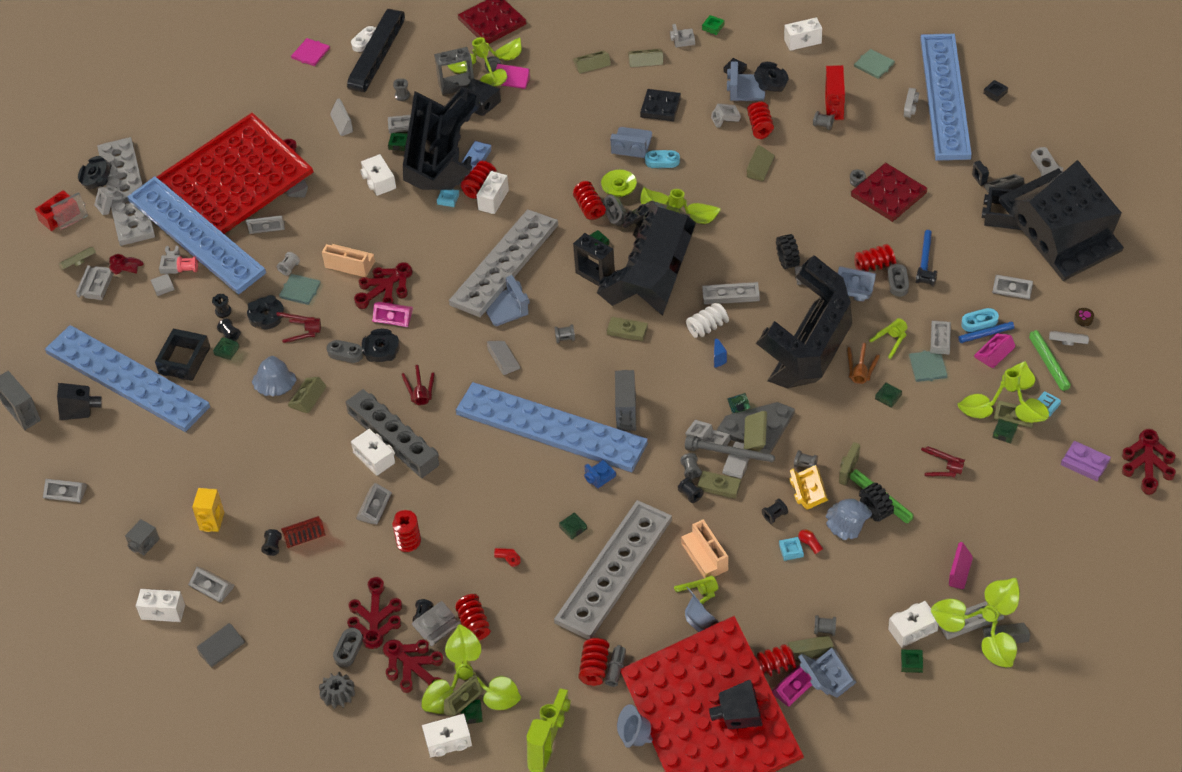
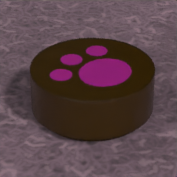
[1074,308,1094,326]

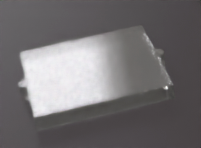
[51,192,88,230]

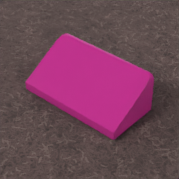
[496,64,530,89]
[372,302,413,327]
[974,333,1015,368]
[948,542,973,589]
[771,665,812,707]

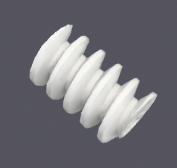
[686,303,729,338]

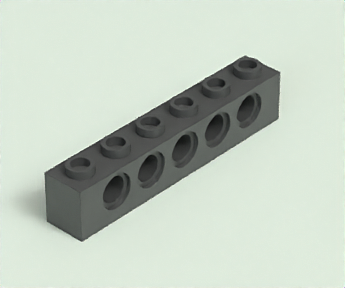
[345,389,439,479]

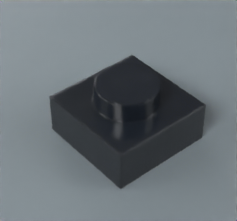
[723,58,747,74]
[983,80,1008,102]
[972,160,989,186]

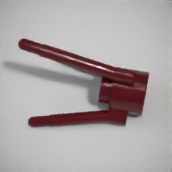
[276,312,321,343]
[401,365,435,405]
[921,446,965,478]

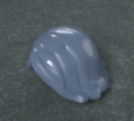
[252,356,297,396]
[825,499,872,540]

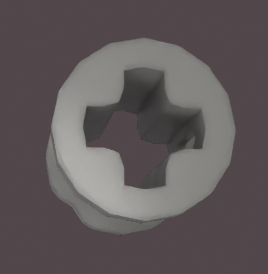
[276,252,300,276]

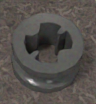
[850,169,866,187]

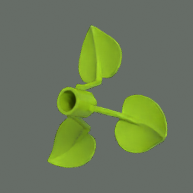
[447,37,522,87]
[640,187,721,224]
[957,361,1049,423]
[931,578,1020,667]
[421,624,521,714]

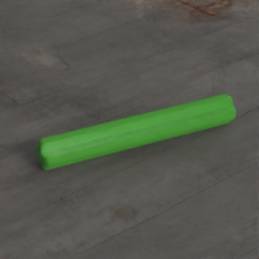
[1029,330,1071,391]
[850,469,914,523]

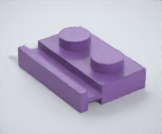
[1061,441,1111,481]

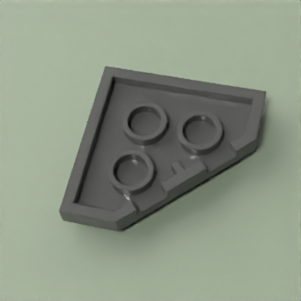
[717,402,795,454]

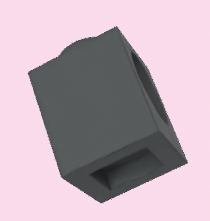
[125,519,160,555]

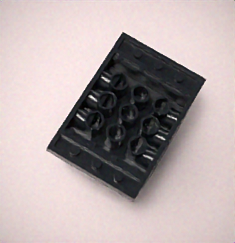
[998,160,1124,281]

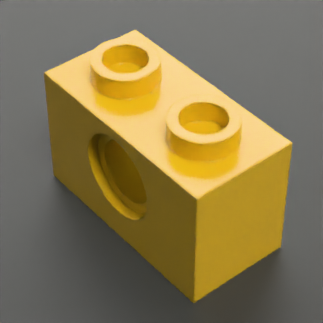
[192,488,225,532]

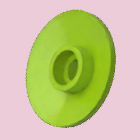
[601,169,637,197]

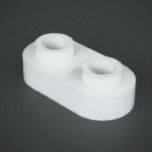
[351,26,376,52]

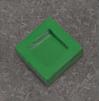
[702,15,725,35]

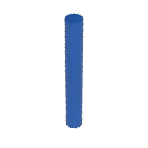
[920,230,932,270]
[958,322,1014,343]

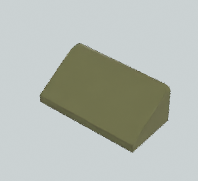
[628,48,663,67]
[573,50,611,73]
[747,145,775,181]
[288,377,326,413]
[994,400,1034,428]
[744,411,767,452]
[788,635,834,661]
[444,675,483,717]

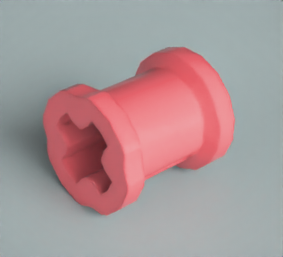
[177,256,198,273]

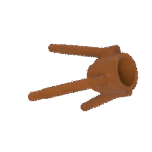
[847,343,880,384]

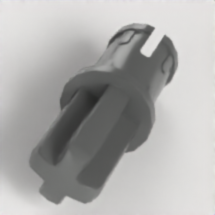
[605,645,626,687]

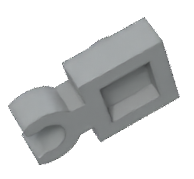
[159,246,180,274]

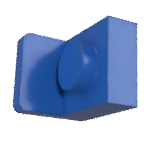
[584,460,616,489]

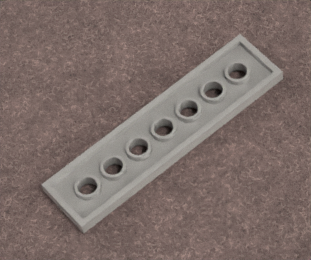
[97,137,155,246]
[449,209,558,317]
[554,500,672,639]

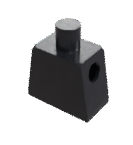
[467,78,501,116]
[57,383,102,420]
[709,680,763,729]

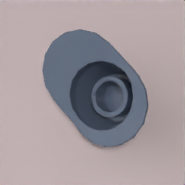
[685,587,719,632]
[617,704,653,748]

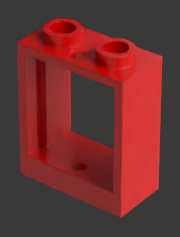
[825,65,845,120]

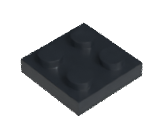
[640,89,681,122]

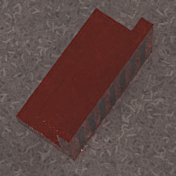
[281,516,326,548]

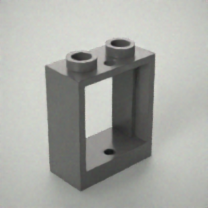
[434,47,474,95]
[0,370,41,431]
[615,370,636,431]

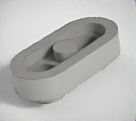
[904,88,919,118]

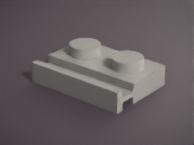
[76,266,114,300]
[412,601,461,647]

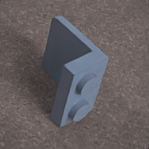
[727,62,765,101]
[610,127,652,158]
[838,266,876,302]
[486,275,530,326]
[798,648,857,698]

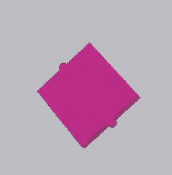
[291,38,330,66]

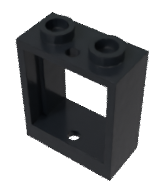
[981,187,1021,230]
[573,233,615,286]
[155,328,211,381]

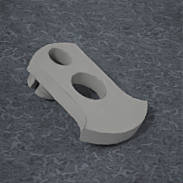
[1030,147,1063,176]

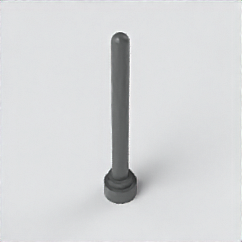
[685,435,775,462]

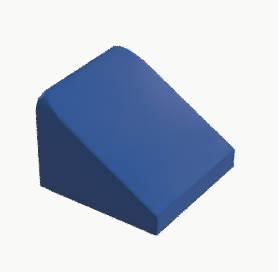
[714,339,727,368]

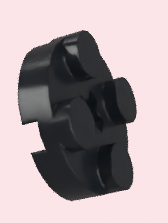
[754,61,789,92]
[78,156,112,189]
[247,295,285,330]
[361,328,400,362]

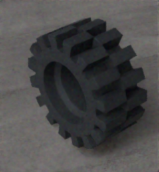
[776,234,800,269]
[859,482,894,522]

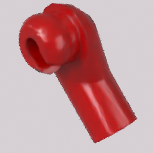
[798,529,823,554]
[494,548,521,567]

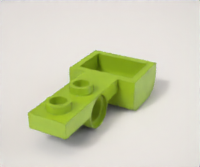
[526,688,571,772]

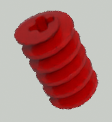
[747,102,774,140]
[461,161,497,199]
[573,181,606,220]
[854,244,896,272]
[392,510,421,552]
[455,594,491,640]
[578,638,610,686]
[754,644,796,677]

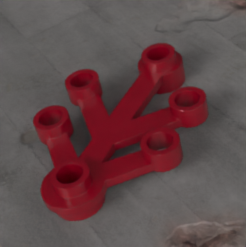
[354,262,413,309]
[1122,429,1176,495]
[347,577,402,649]
[383,639,444,693]

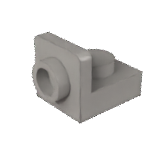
[670,24,695,47]
[711,104,741,128]
[94,186,122,215]

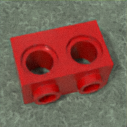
[35,190,80,231]

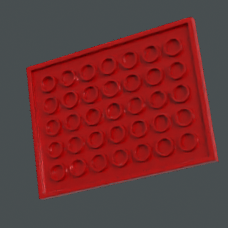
[157,113,314,234]
[621,616,804,772]

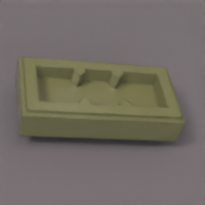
[58,247,96,270]
[607,317,648,341]
[839,442,860,485]
[697,471,741,499]

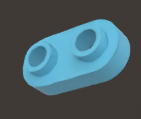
[645,150,680,168]
[961,308,999,332]

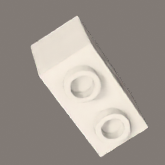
[784,17,822,51]
[360,154,396,196]
[477,171,509,214]
[351,429,395,476]
[136,589,185,622]
[888,601,938,648]
[422,714,472,758]

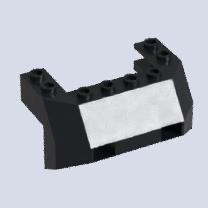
[403,86,480,190]
[597,201,696,316]
[755,255,852,389]

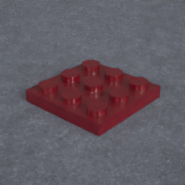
[458,0,527,44]
[851,162,927,222]

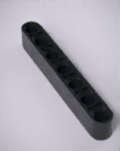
[347,9,405,93]

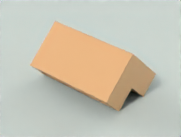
[322,244,375,277]
[681,520,728,578]

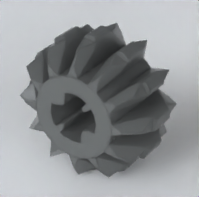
[319,672,355,709]

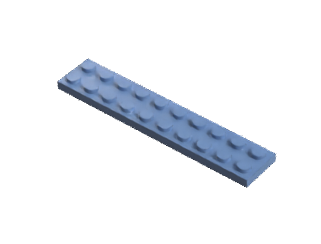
[920,33,972,161]
[128,176,266,295]
[45,325,210,432]
[456,382,648,472]

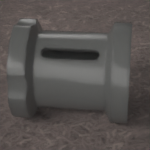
[393,78,410,101]
[813,111,834,130]
[554,324,575,343]
[794,450,818,469]
[680,453,702,479]
[814,615,836,636]

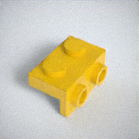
[789,465,828,510]

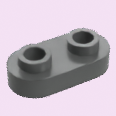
[603,194,627,226]
[888,264,909,297]
[327,340,364,363]
[333,628,363,667]

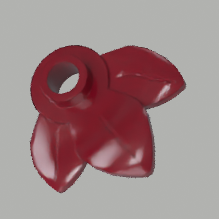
[109,254,144,275]

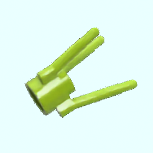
[869,318,908,359]
[674,575,718,604]

